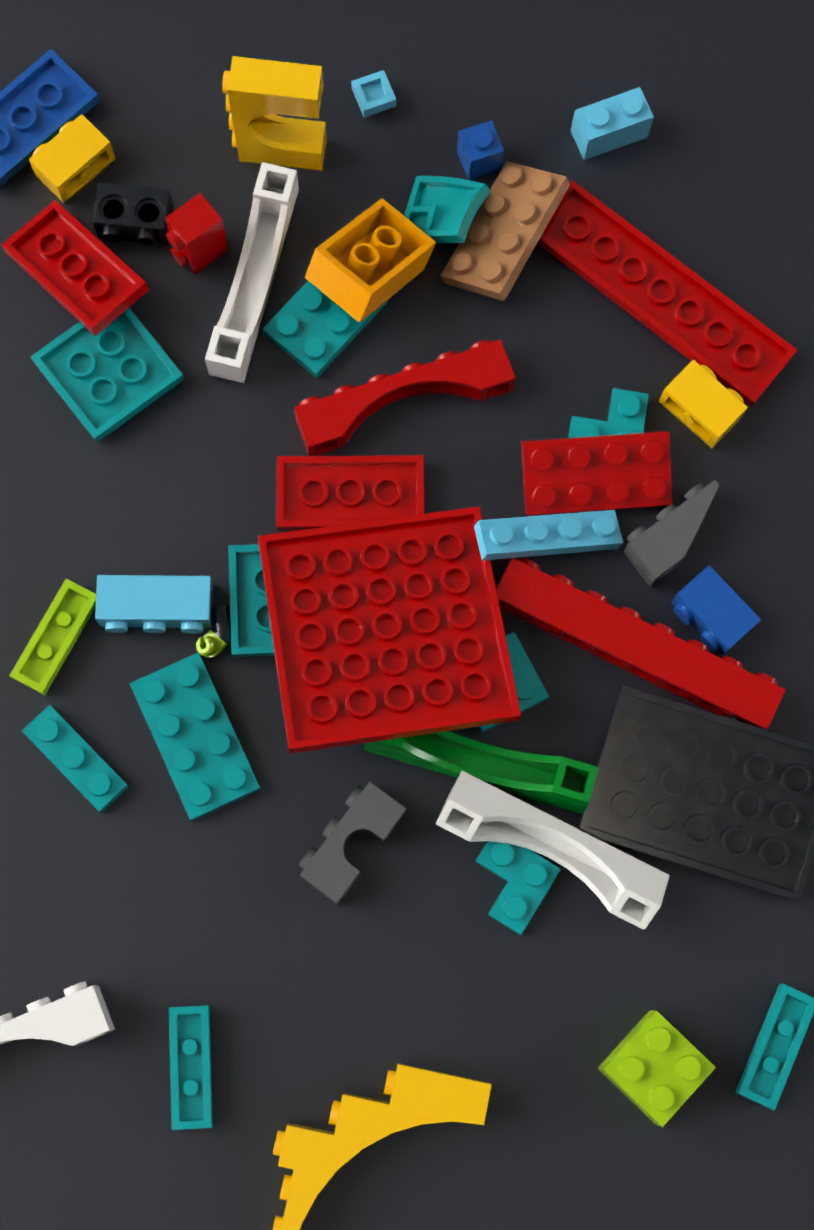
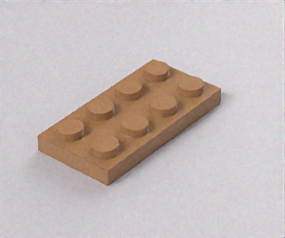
[440,161,570,301]

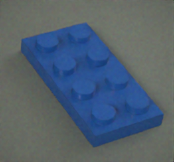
[0,49,100,187]

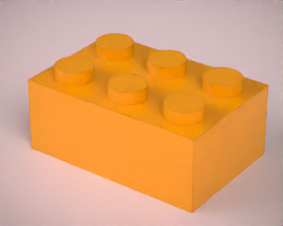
[305,198,436,323]

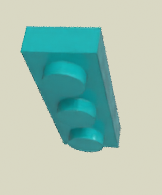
[22,705,129,813]
[735,983,814,1111]
[169,1005,213,1130]

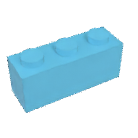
[95,575,214,634]

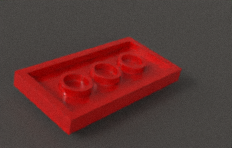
[1,200,149,336]
[521,431,672,515]
[276,455,424,531]

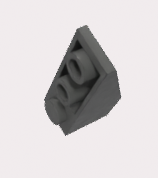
[623,480,720,587]

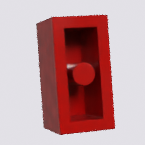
[165,193,229,274]

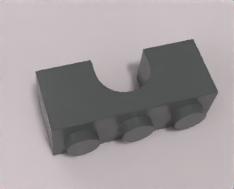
[299,781,407,905]

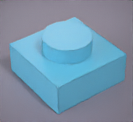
[351,70,396,118]

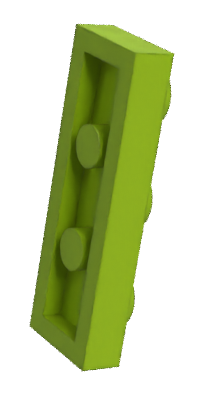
[9,578,96,696]

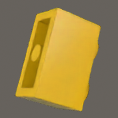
[29,114,116,203]
[658,360,748,448]

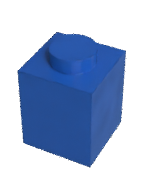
[457,120,504,181]

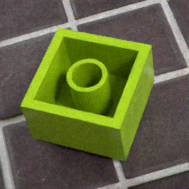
[598,1010,716,1127]

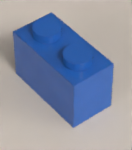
[671,565,761,656]

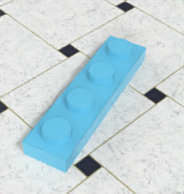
[474,510,623,561]

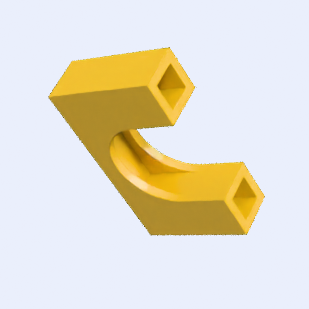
[222,56,327,171]

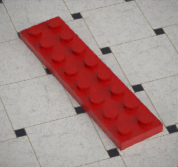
[537,180,797,407]

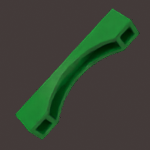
[363,731,599,815]

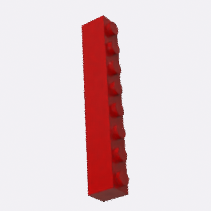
[496,558,786,730]

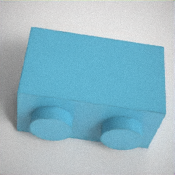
[571,87,654,160]

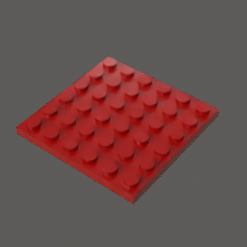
[258,506,521,754]

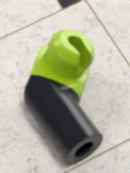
[196,606,231,658]

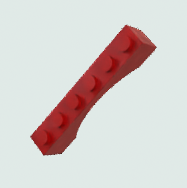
[294,339,516,456]

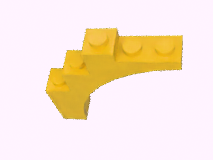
[273,1063,492,1230]

